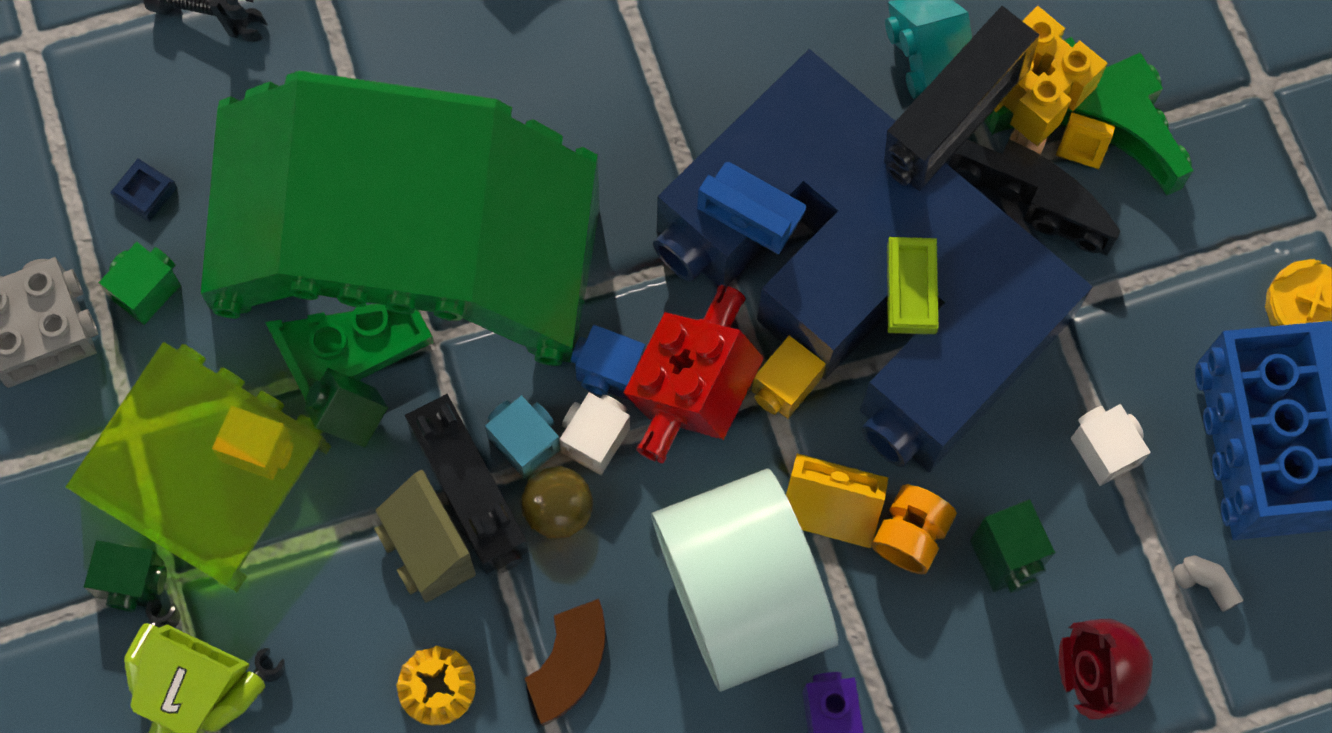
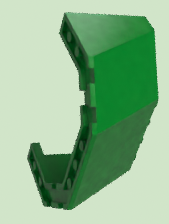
[201,71,600,366]

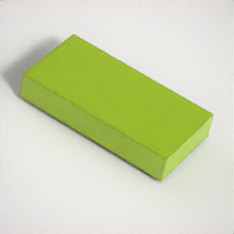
[887,237,939,334]

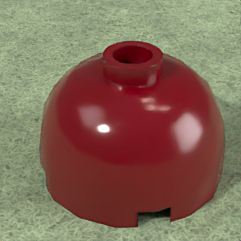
[1058,619,1153,720]

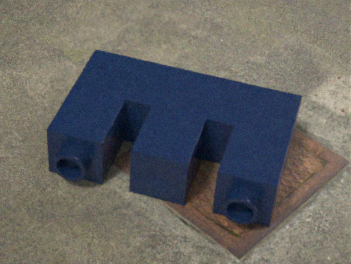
[653,49,1093,473]

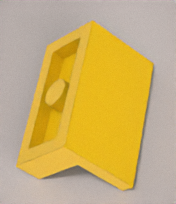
[786,453,888,549]

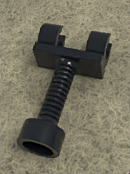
[144,0,268,42]

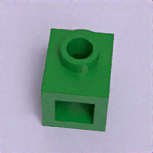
[98,242,181,326]

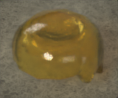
[520,466,593,539]

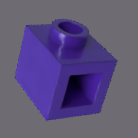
[802,672,864,733]

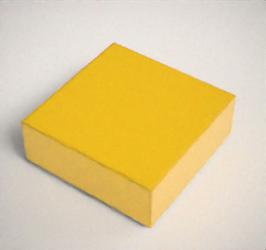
[1056,112,1115,169]

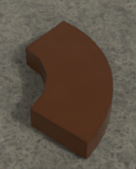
[524,599,605,726]

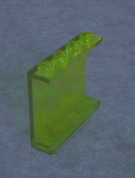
[66,342,331,592]

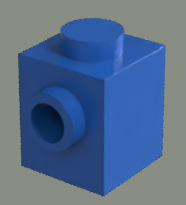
[571,324,646,400]

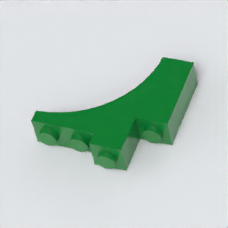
[984,37,1194,196]

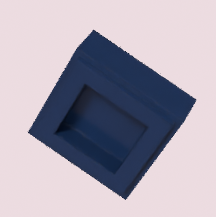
[110,158,177,222]

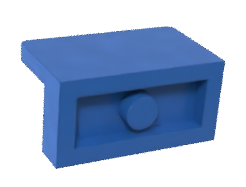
[697,162,806,255]

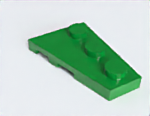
[265,304,434,400]

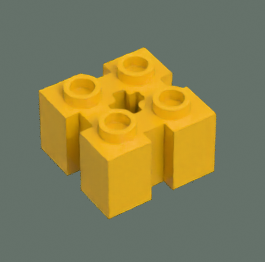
[994,6,1108,147]

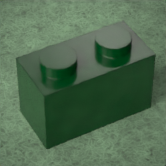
[970,499,1055,593]

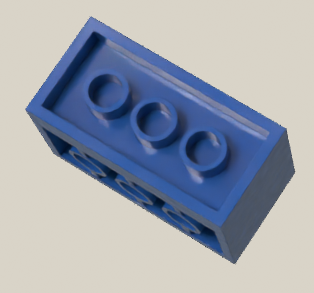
[1195,321,1332,540]

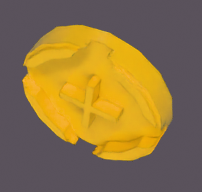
[1265,259,1332,326]

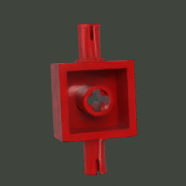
[623,285,764,463]

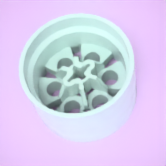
[651,468,838,692]

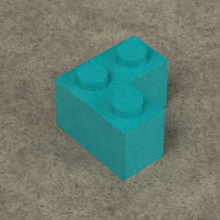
[885,0,972,99]

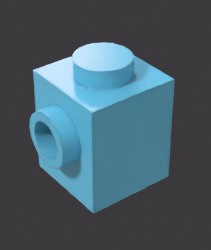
[485,395,560,479]

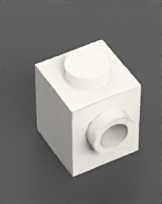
[559,392,630,475]
[1070,404,1151,486]

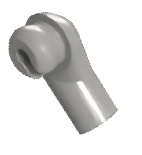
[1173,555,1244,612]

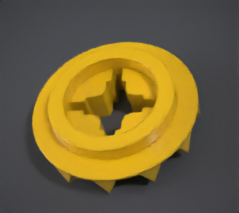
[396,645,476,726]

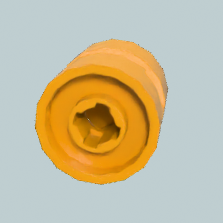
[871,484,957,574]

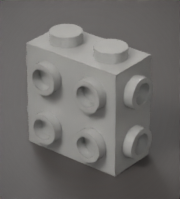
[0,257,98,388]

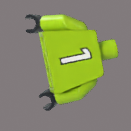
[124,599,285,733]

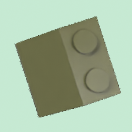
[374,469,476,603]

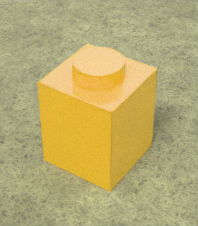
[751,335,826,419]

